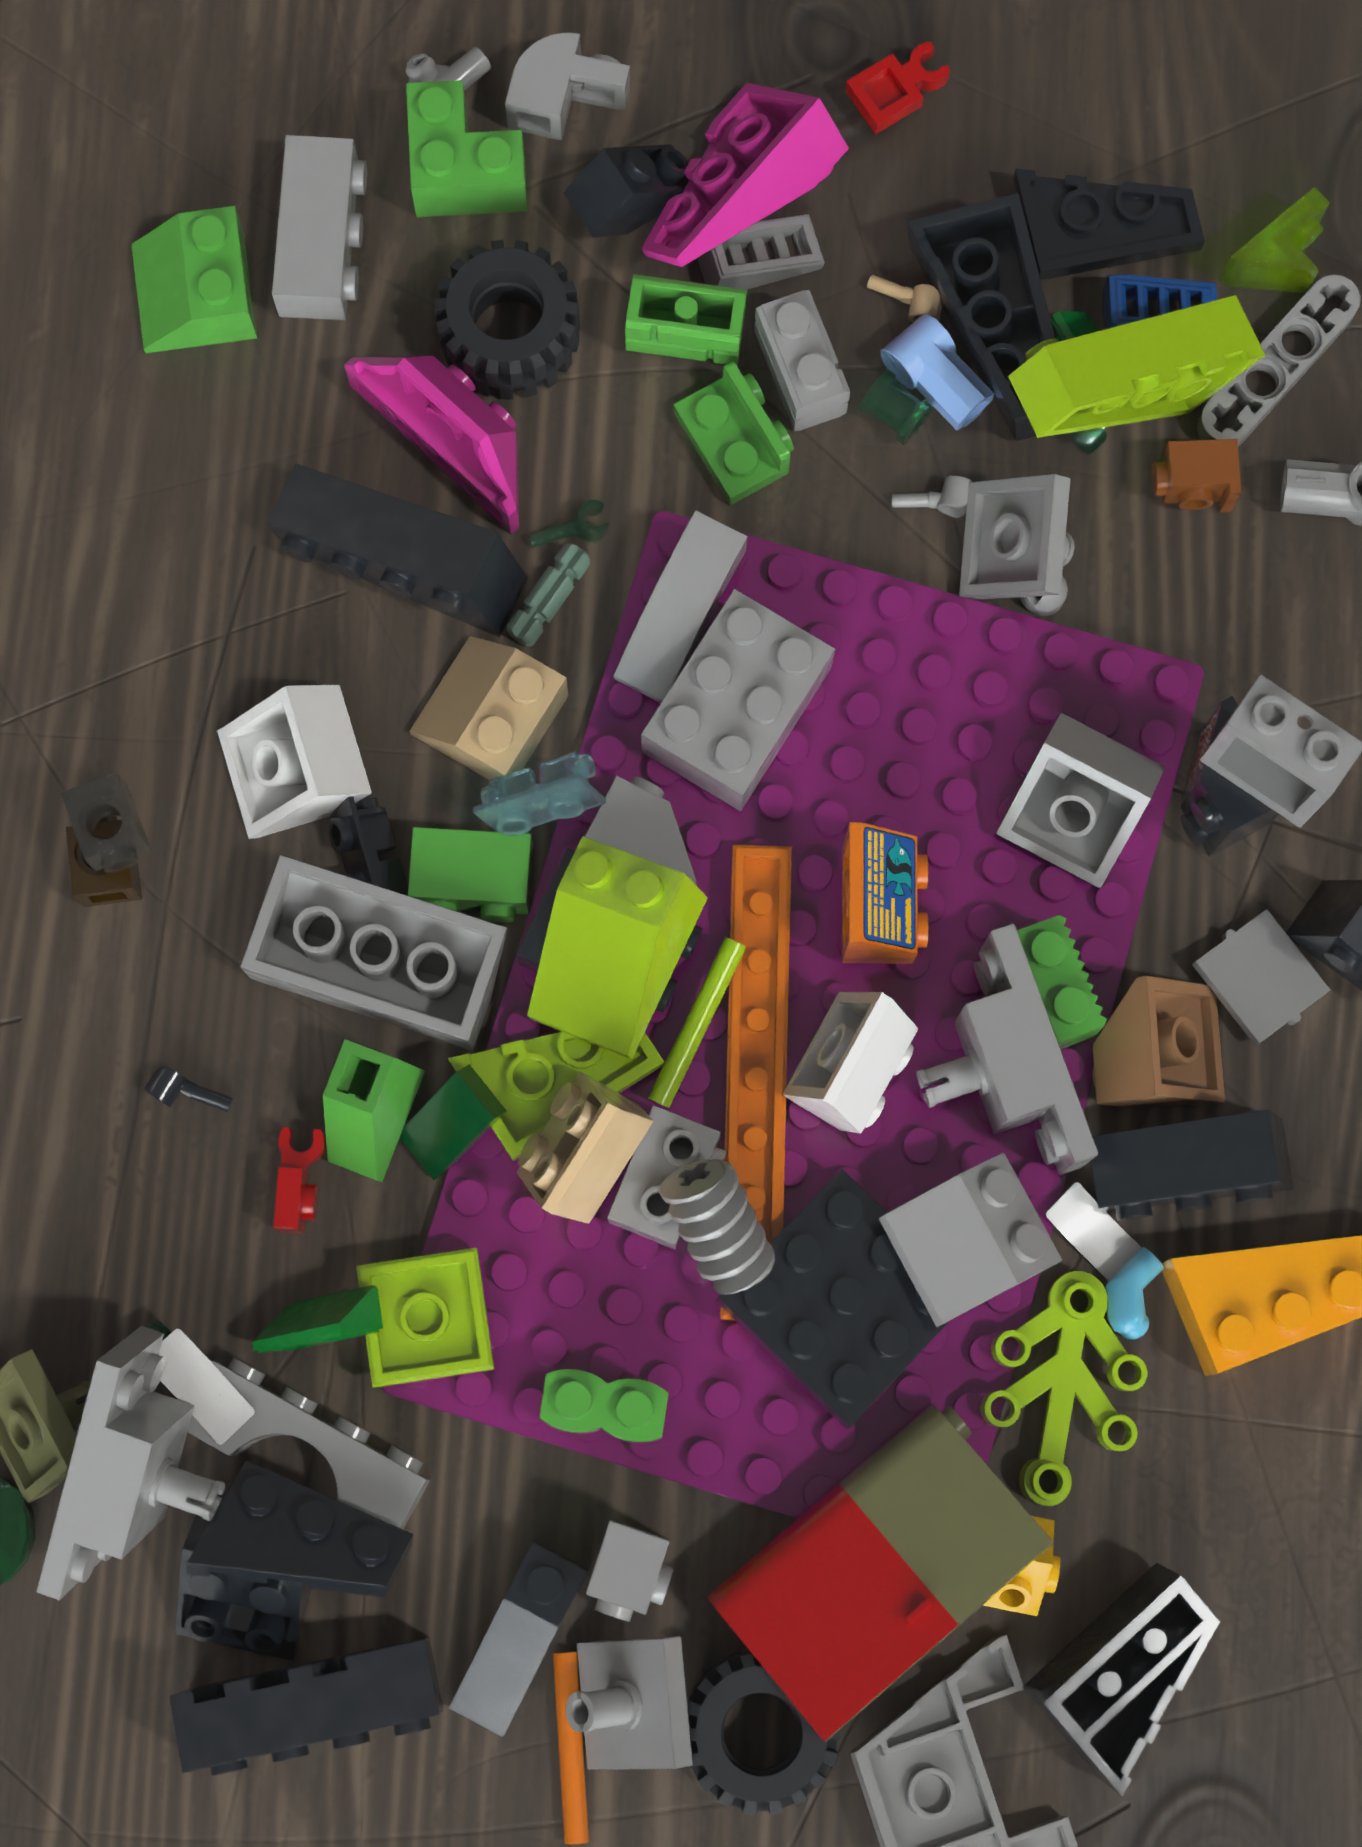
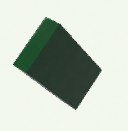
[400,1064,507,1181]

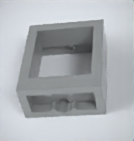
[1200,675,1362,828]

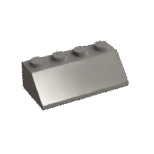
[240,855,507,1051]

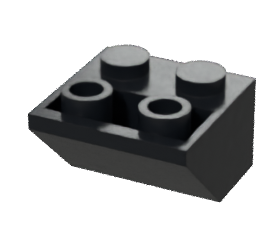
[174,1501,311,1661]

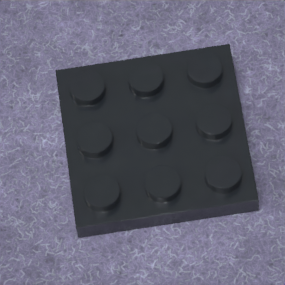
[715,1169,949,1429]

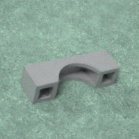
[188,1357,430,1529]

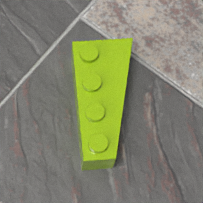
[1008,295,1265,438]

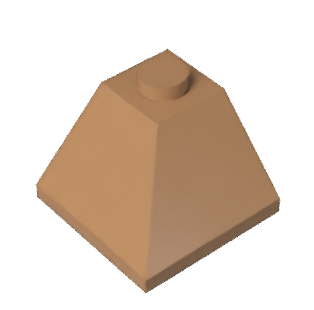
[1092,976,1225,1108]

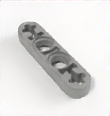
[1197,275,1361,446]

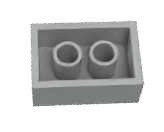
[641,589,835,812]

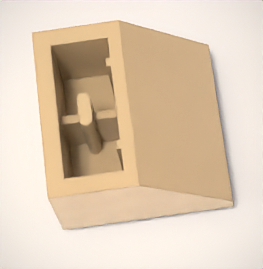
[516,1071,654,1224]

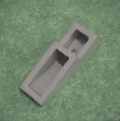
[614,510,747,703]

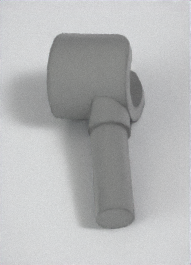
[892,475,972,518]

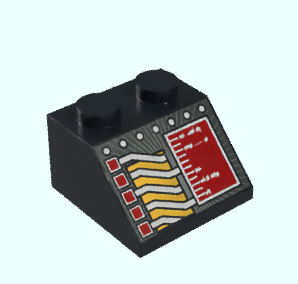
[1180,696,1279,857]

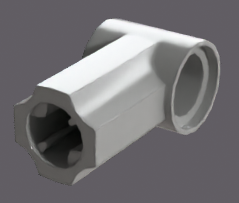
[1280,459,1362,526]

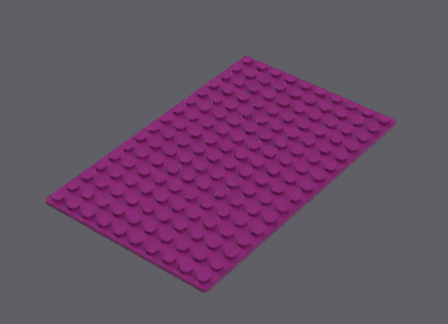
[382,511,1204,1519]

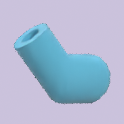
[1105,1247,1164,1340]

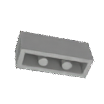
[272,135,367,320]

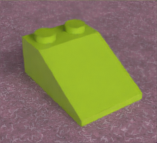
[527,836,708,1059]

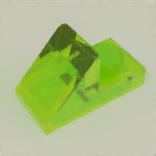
[1221,187,1330,293]

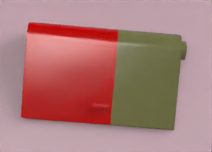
[707,1404,1054,1742]

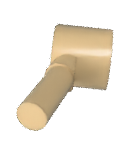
[867,275,942,323]

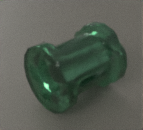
[858,369,934,445]

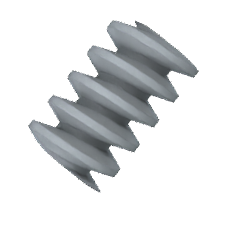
[659,1159,775,1295]

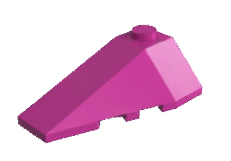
[641,83,849,267]

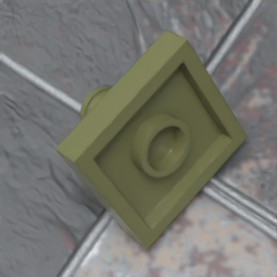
[0,1349,91,1504]

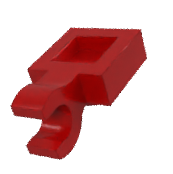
[273,1127,326,1234]

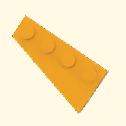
[1162,1235,1362,1376]

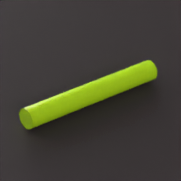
[648,937,746,1108]

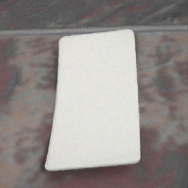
[1046,1182,1142,1281]
[159,1329,255,1445]

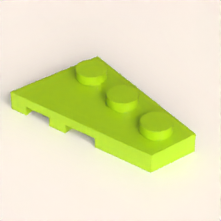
[448,1031,664,1161]

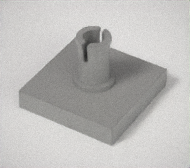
[959,474,1074,600]
[566,1636,693,1770]

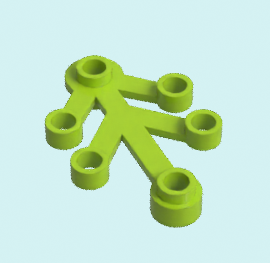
[980,1271,1148,1506]

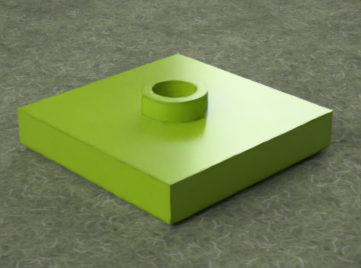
[356,1248,495,1388]

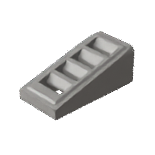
[697,214,825,290]

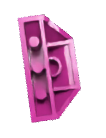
[344,356,519,535]

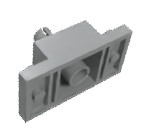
[916,924,1099,1175]
[37,1326,225,1600]

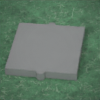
[1192,909,1330,1046]

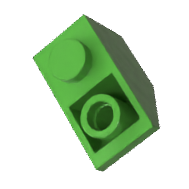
[323,1039,425,1182]

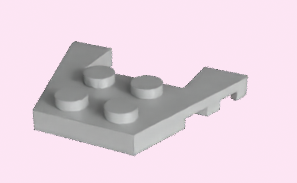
[850,1635,1078,1847]

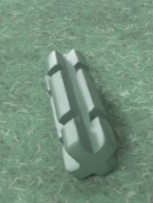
[507,542,590,647]

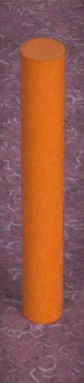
[553,1651,589,1844]

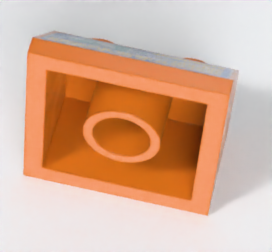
[842,822,928,964]

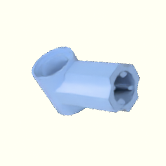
[880,314,994,431]

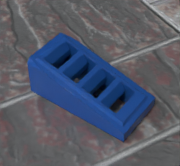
[1103,275,1217,329]

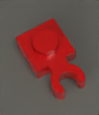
[845,42,950,135]

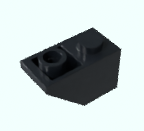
[563,144,689,237]

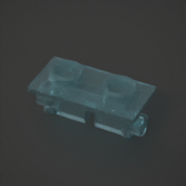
[473,751,606,836]

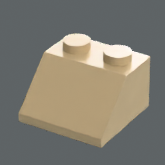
[409,636,569,792]

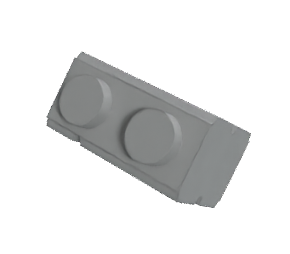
[754,290,850,431]

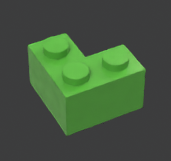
[406,80,528,217]

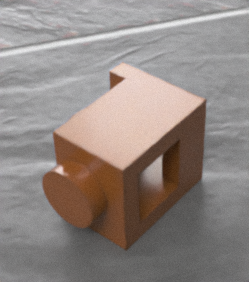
[1151,439,1242,513]

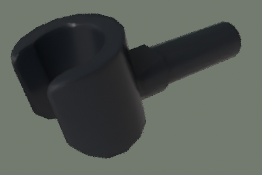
[145,1068,233,1112]

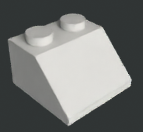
[217,685,372,839]
[782,992,918,1133]

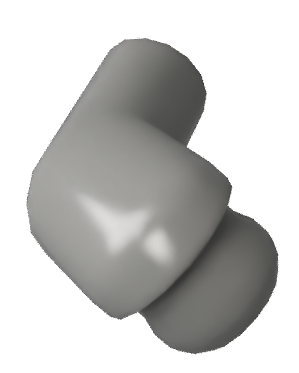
[406,46,491,91]

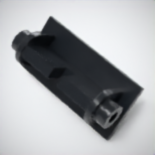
[329,796,408,896]

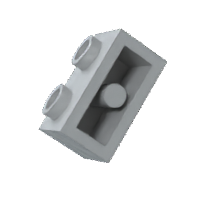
[608,1105,727,1250]
[586,1520,673,1622]

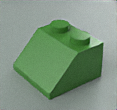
[131,206,257,353]

